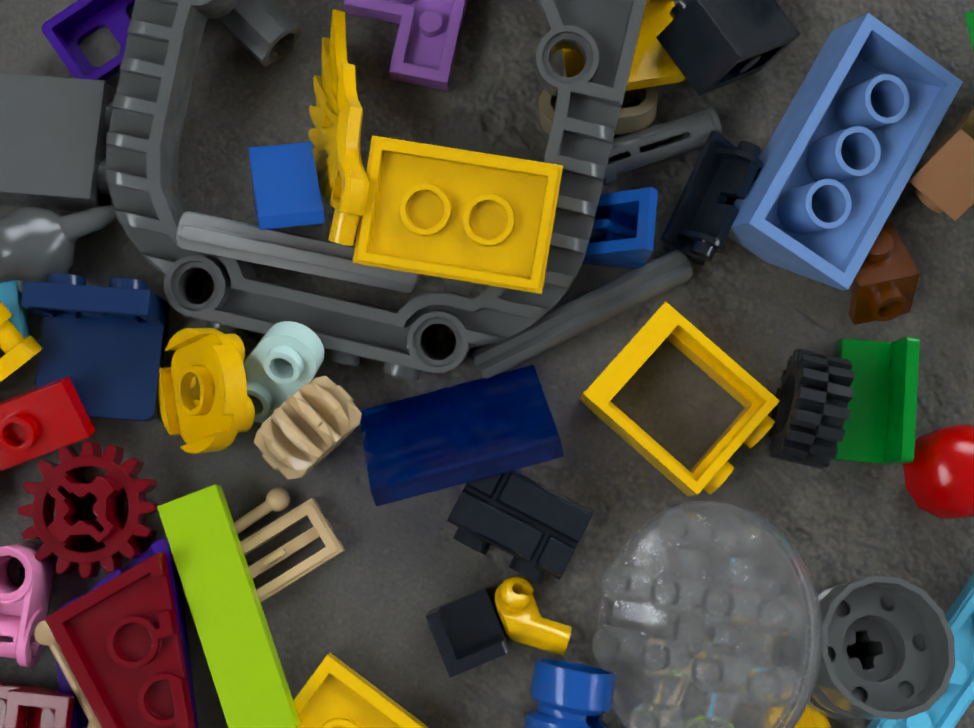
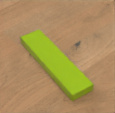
[157,484,301,728]

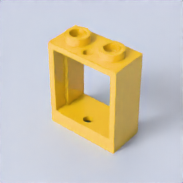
[579,301,780,496]

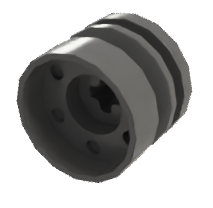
[781,576,955,720]

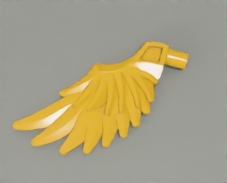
[308,9,370,246]

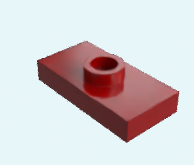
[0,376,96,471]

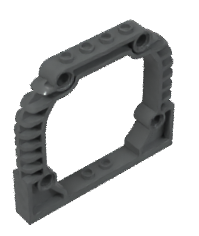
[105,0,647,380]

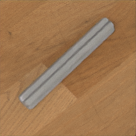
[176,211,419,293]

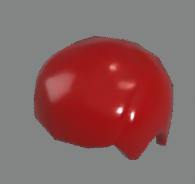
[903,424,974,519]

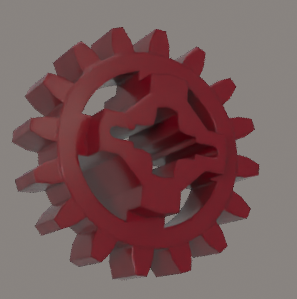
[18,441,160,578]

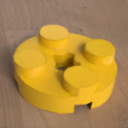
[158,328,255,454]

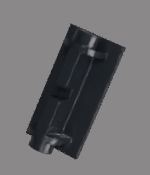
[661,131,763,265]

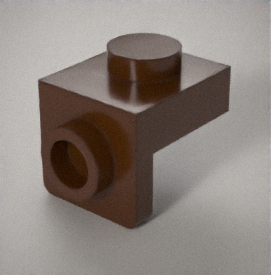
[849,222,920,325]

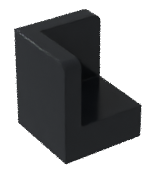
[426,587,510,678]

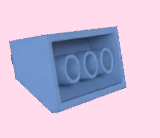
[727,13,963,290]

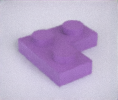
[344,0,468,91]

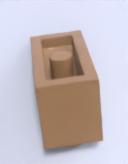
[908,104,974,221]

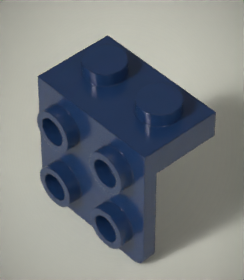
[21,273,169,422]

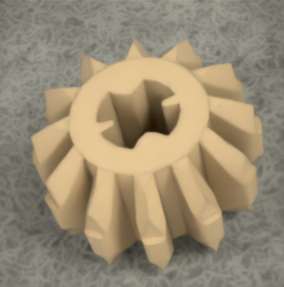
[254,376,362,480]

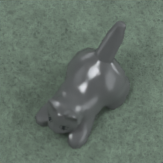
[0,205,117,294]

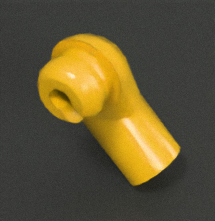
[495,576,572,657]

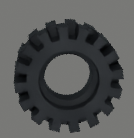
[769,348,854,469]

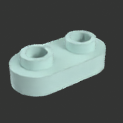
[243,321,324,423]

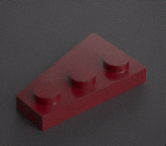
[44,552,196,728]

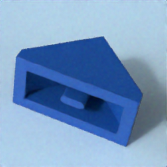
[248,142,325,230]
[582,187,658,269]

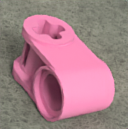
[0,542,55,667]

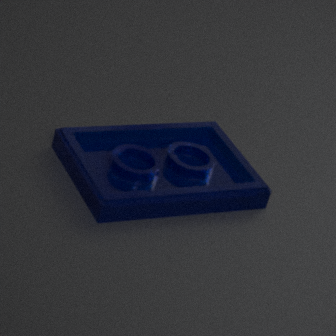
[360,365,564,506]

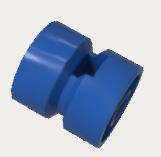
[524,658,617,728]

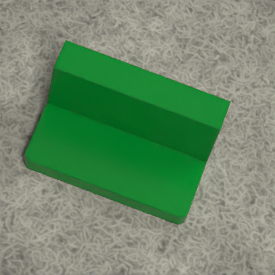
[831,336,920,466]

